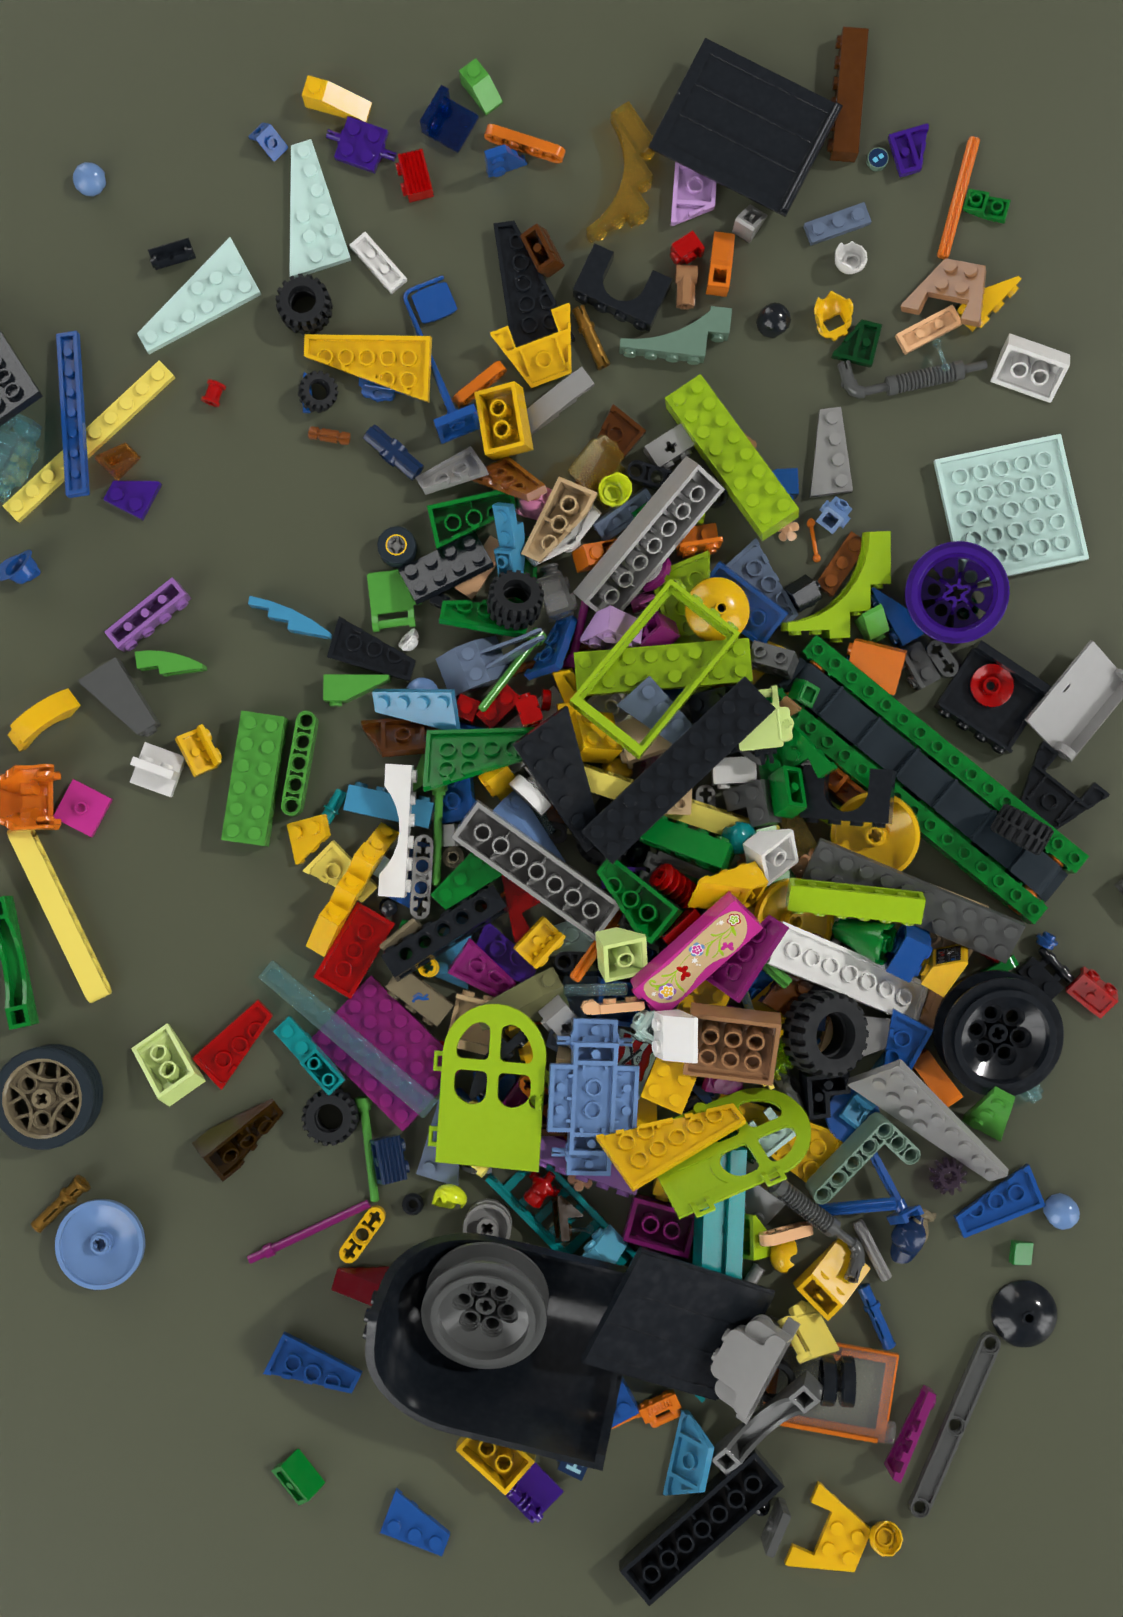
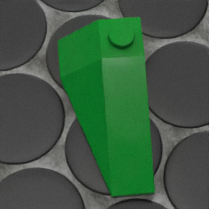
[596,859,682,945]

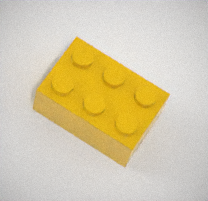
[474,381,534,460]
[456,1436,536,1496]

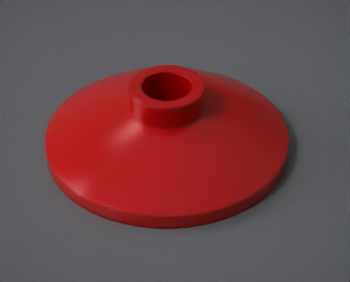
[970,664,1014,707]

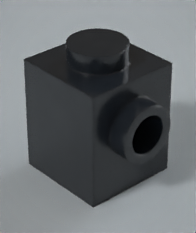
[784,574,822,612]

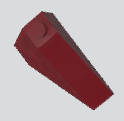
[331,1266,389,1306]

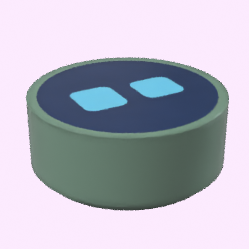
[866,147,889,171]

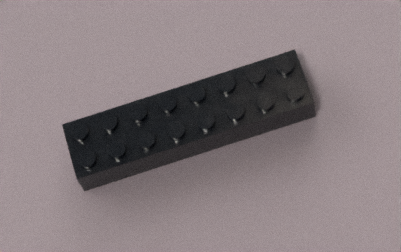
[619,1447,785,1606]

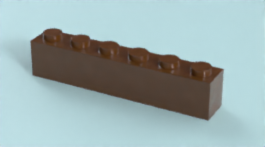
[827,26,869,163]

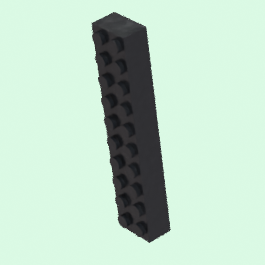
[581,676,776,864]

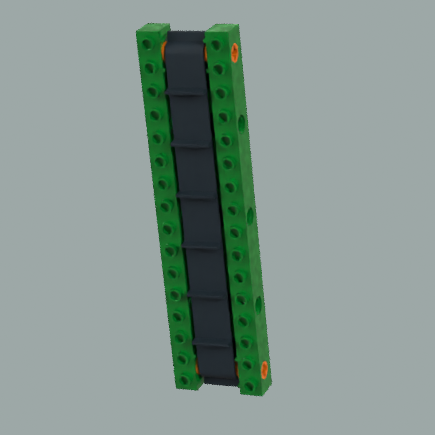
[766,635,1090,924]

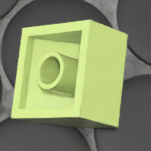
[595,927,648,983]

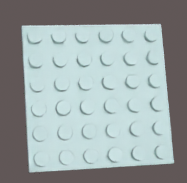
[933,434,1089,586]

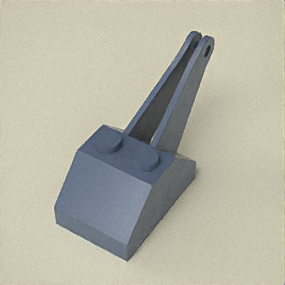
[436,628,545,699]

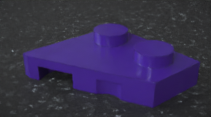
[887,123,929,178]
[103,481,162,520]

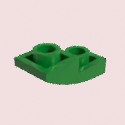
[963,189,1011,224]

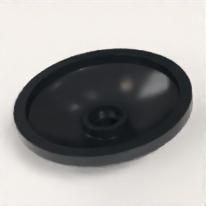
[991,1280,1057,1347]

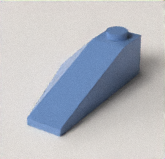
[493,790,565,862]

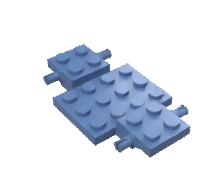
[547,1018,640,1176]

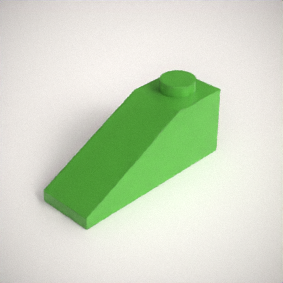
[323,674,391,707]

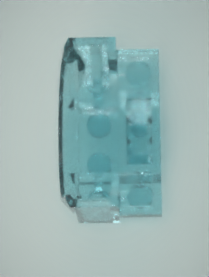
[0,414,43,503]

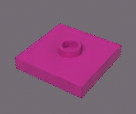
[53,779,113,837]

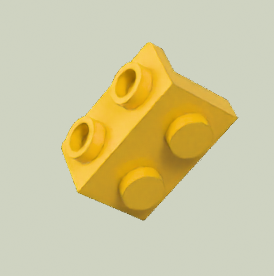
[175,724,222,777]
[513,916,566,969]

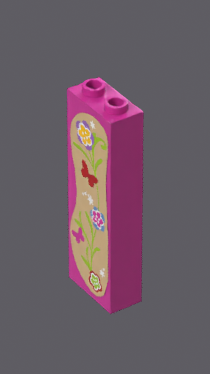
[630,891,763,1011]

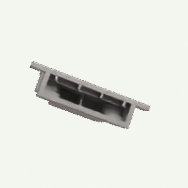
[711,1314,800,1425]

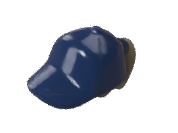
[890,1209,936,1264]

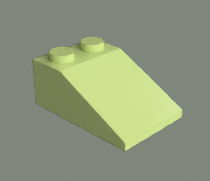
[131,1023,206,1107]

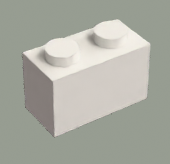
[711,757,757,789]

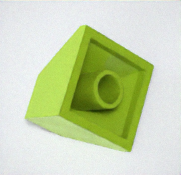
[743,1213,770,1261]

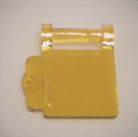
[568,435,625,510]

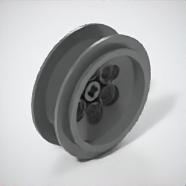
[421,1242,549,1369]

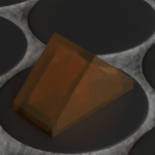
[95,442,141,481]

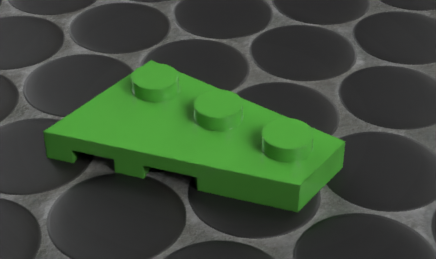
[962,1086,1015,1142]

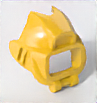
[814,291,853,341]

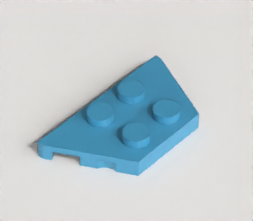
[663,1410,715,1496]

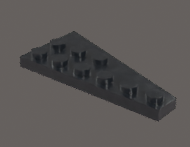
[493,221,575,347]
[511,706,597,852]

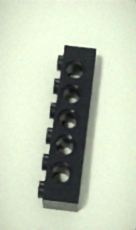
[381,885,508,982]

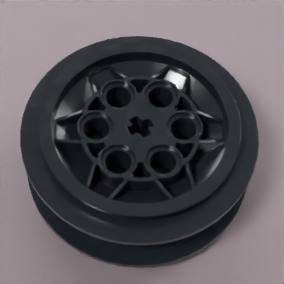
[933,970,1064,1096]

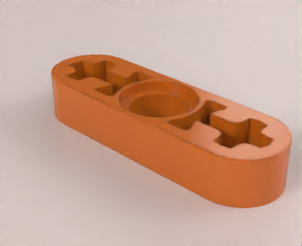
[452,361,507,409]

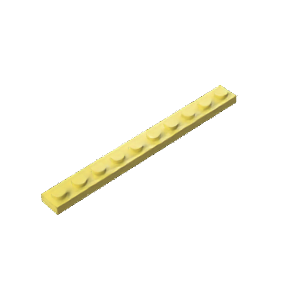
[2,360,175,523]

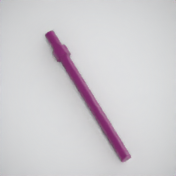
[247,1199,371,1264]

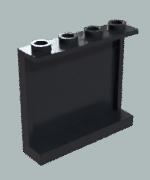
[934,640,1051,755]

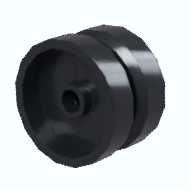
[818,1355,856,1408]

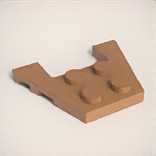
[900,258,986,328]

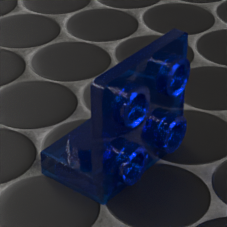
[420,85,479,153]

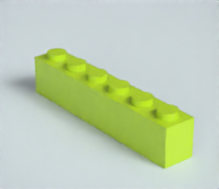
[786,877,926,926]

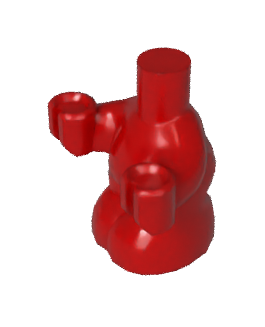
[523,1171,560,1209]

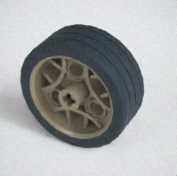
[0,1044,103,1150]

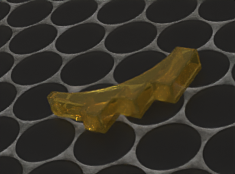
[586,101,655,243]

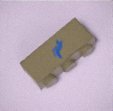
[385,973,455,1027]

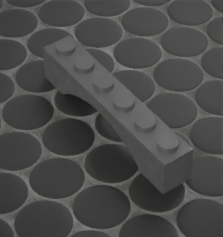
[712,1370,823,1476]

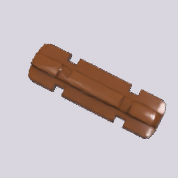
[308,426,351,445]

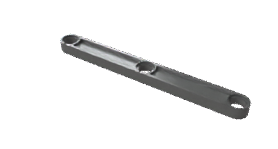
[908,1331,1001,1518]

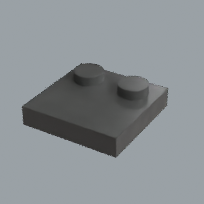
[745,1183,785,1227]

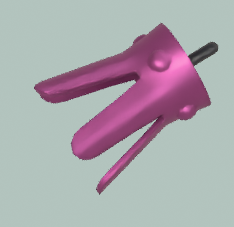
[626,591,655,613]

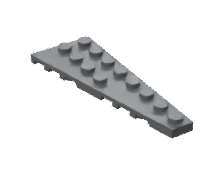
[847,1059,1009,1182]

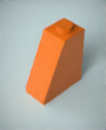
[847,638,907,695]
[912,1049,963,1107]

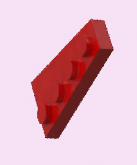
[192,999,273,1090]

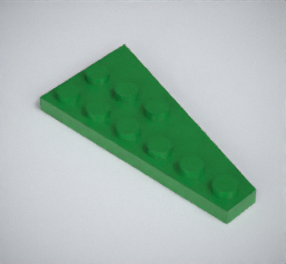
[423,727,535,792]

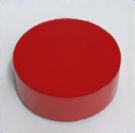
[540,689,552,711]

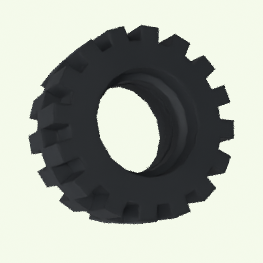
[298,370,338,413]

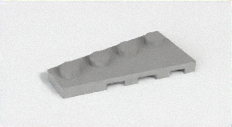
[809,407,853,498]

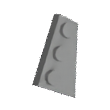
[415,446,489,495]

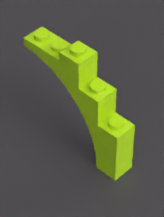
[781,531,891,642]

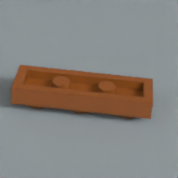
[818,531,862,597]

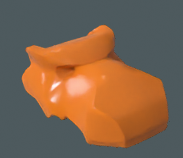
[0,764,61,831]

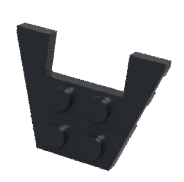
[1019,741,1110,830]

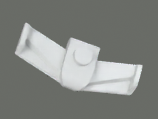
[525,504,602,567]

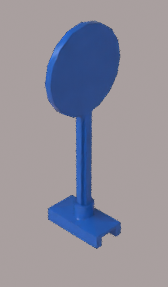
[825,1088,924,1225]

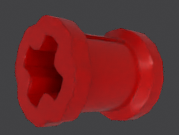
[201,379,226,408]

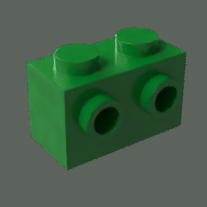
[768,765,807,819]

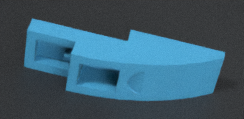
[492,502,525,577]

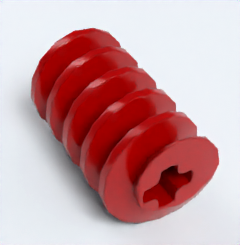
[649,864,697,908]

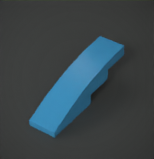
[248,596,333,640]
[839,1051,885,1129]

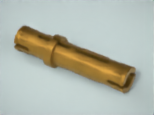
[572,305,610,370]

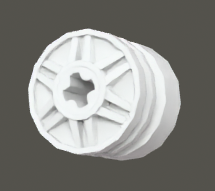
[509,767,551,816]

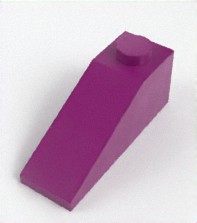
[636,611,680,647]

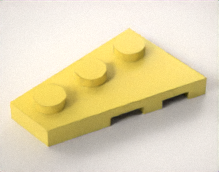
[303,840,378,903]

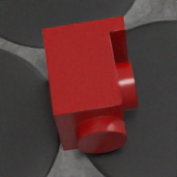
[670,230,705,265]

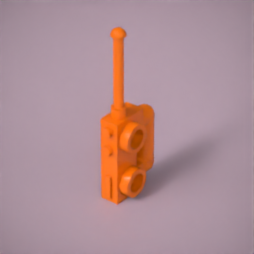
[611,1389,682,1430]

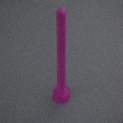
[562,574,589,672]

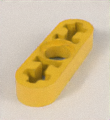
[339,1205,386,1263]

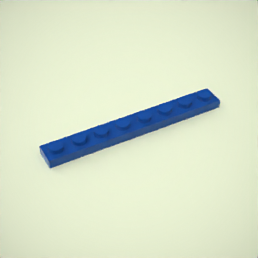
[56,331,90,498]

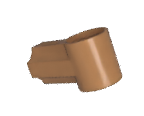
[675,265,698,310]
[919,989,949,1029]

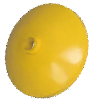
[685,577,750,641]

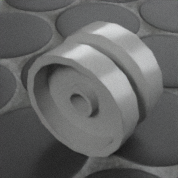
[463,1198,512,1239]

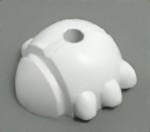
[398,628,419,651]

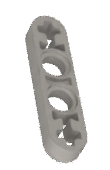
[410,834,433,919]

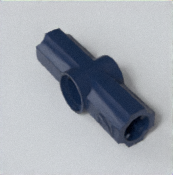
[363,425,424,481]

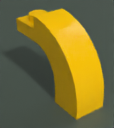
[7,688,81,752]

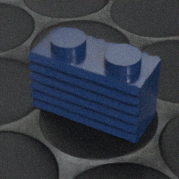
[370,1134,410,1185]

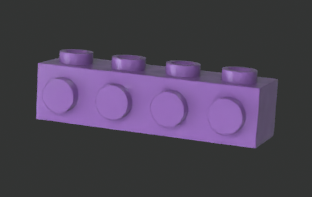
[104,577,192,652]

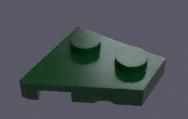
[831,319,882,368]

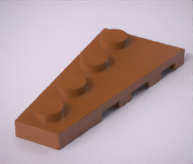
[473,457,548,502]

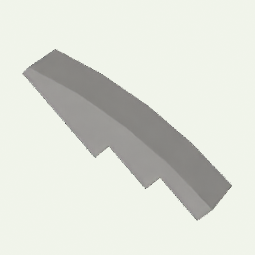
[527,367,595,435]

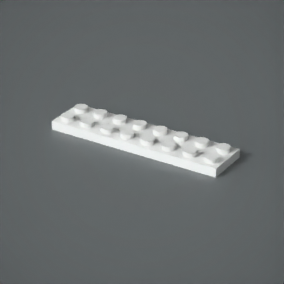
[766,921,928,1021]

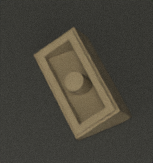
[379,918,422,951]

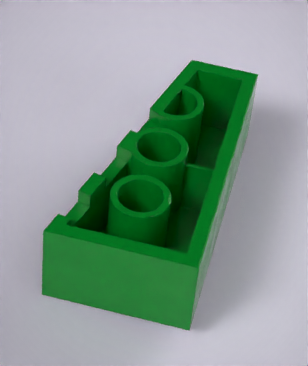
[639,816,735,872]

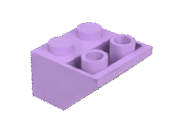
[580,605,643,650]

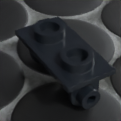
[148,237,196,270]

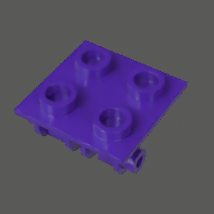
[506,1462,564,1524]

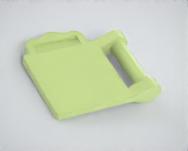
[739,685,794,751]

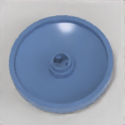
[55,1199,145,1290]

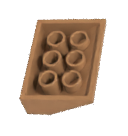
[683,1002,781,1086]

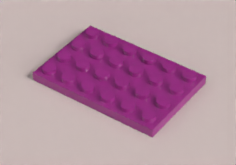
[311,975,462,1131]

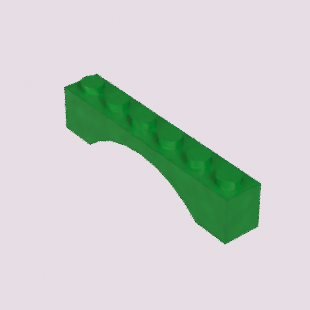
[0,896,39,1030]

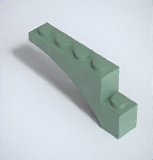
[619,306,732,365]

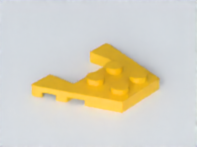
[490,303,572,388]
[784,1481,871,1572]

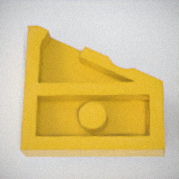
[287,814,331,865]

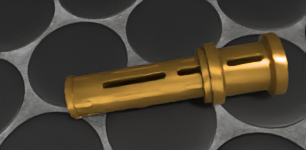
[31,1175,91,1233]

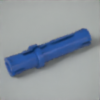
[856,1283,896,1350]

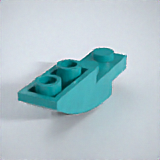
[273,1016,345,1096]

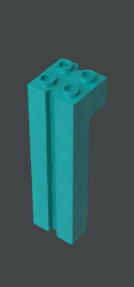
[692,1137,747,1279]

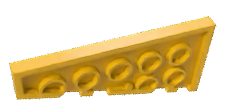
[304,334,432,403]
[718,1094,843,1183]
[596,1103,746,1191]

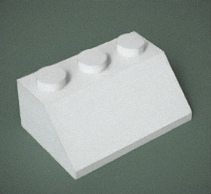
[990,333,1070,403]

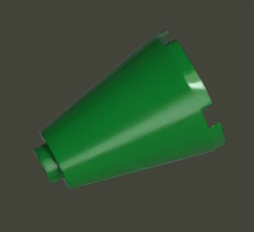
[832,918,896,965]

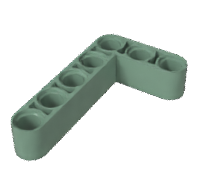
[805,1112,921,1204]

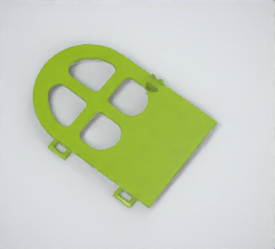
[428,1004,547,1172]
[657,1088,811,1219]

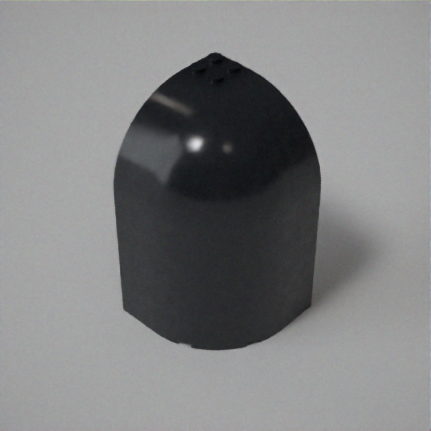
[363,1233,628,1471]

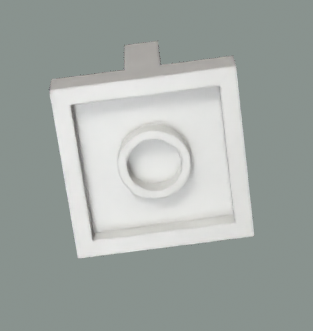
[130,742,186,797]

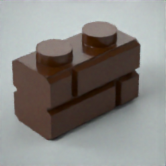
[520,224,565,278]

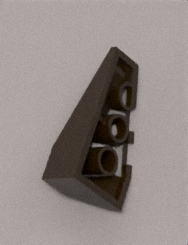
[192,1099,283,1182]

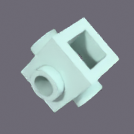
[630,1009,655,1042]

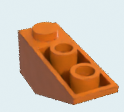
[706,231,735,297]
[571,539,617,573]

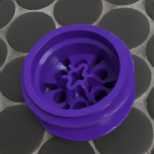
[905,541,1010,644]

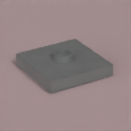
[760,1496,791,1558]

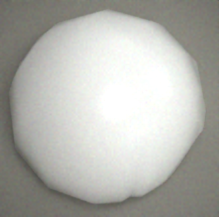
[835,241,867,274]

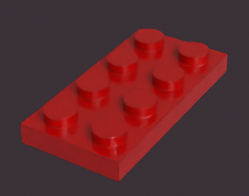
[314,902,396,999]

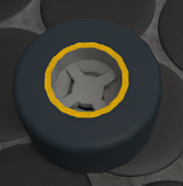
[377,526,417,568]

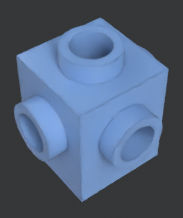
[816,496,852,534]

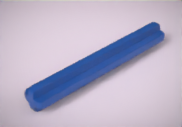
[818,1197,897,1216]

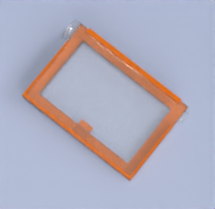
[757,1335,899,1445]

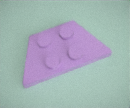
[670,162,717,226]

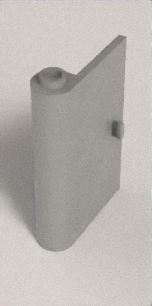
[1025,640,1123,762]

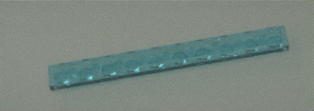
[258,960,439,1118]

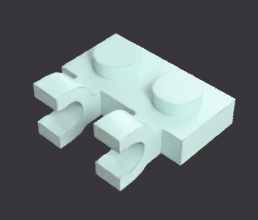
[748,1106,796,1157]

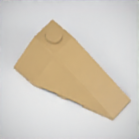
[521,476,598,563]

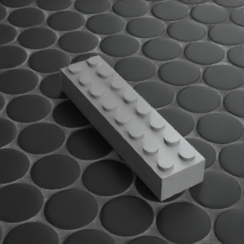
[573,456,725,612]
[451,799,619,941]

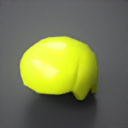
[598,472,632,507]
[432,1184,467,1209]

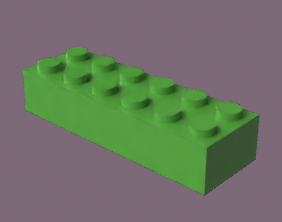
[221,710,289,847]

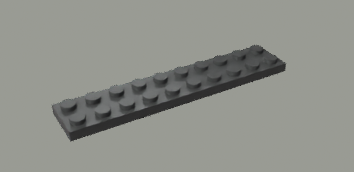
[802,838,1026,964]

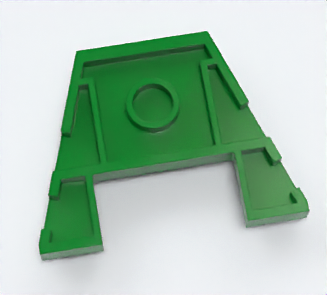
[759,723,838,780]

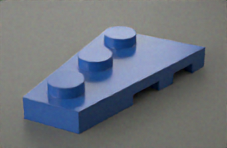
[883,1008,933,1070]
[380,1488,450,1556]

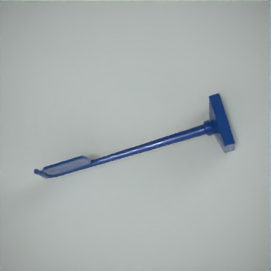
[403,275,480,444]

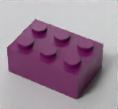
[622,1194,694,1258]

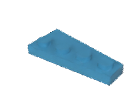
[372,689,460,730]

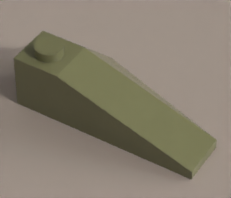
[478,967,570,1030]

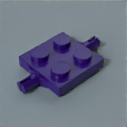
[326,116,397,174]

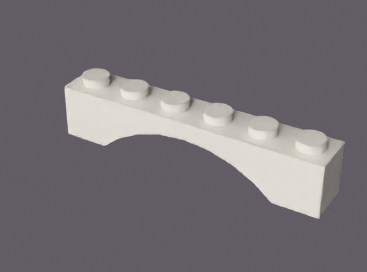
[378,764,418,898]

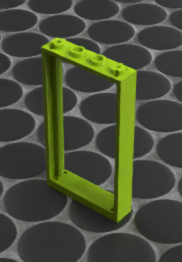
[569,578,740,760]

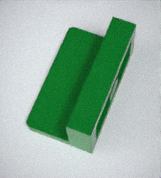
[271,1449,325,1506]

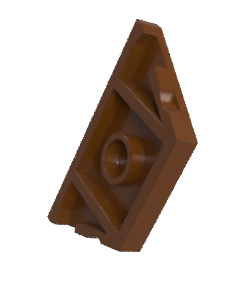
[361,718,440,757]

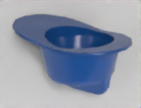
[0,550,41,584]

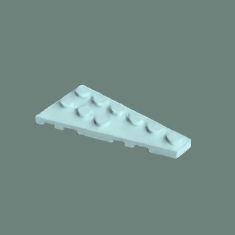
[137,237,262,354]

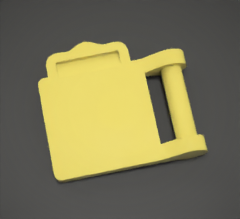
[777,1300,839,1364]

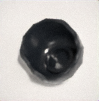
[756,302,791,338]

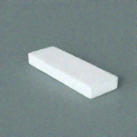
[349,232,407,295]

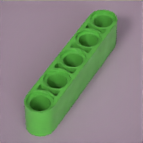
[281,711,319,817]

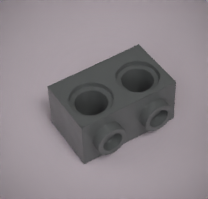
[750,640,799,680]

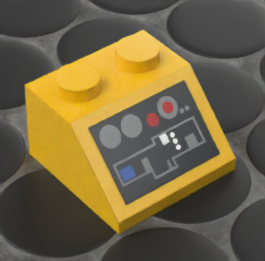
[919,944,968,997]

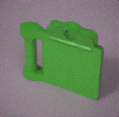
[367,569,422,632]

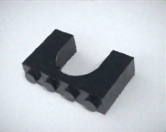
[573,243,672,332]
[800,765,896,828]

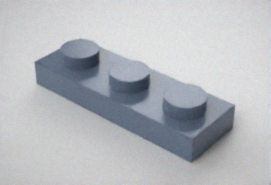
[803,202,872,246]
[593,487,652,541]

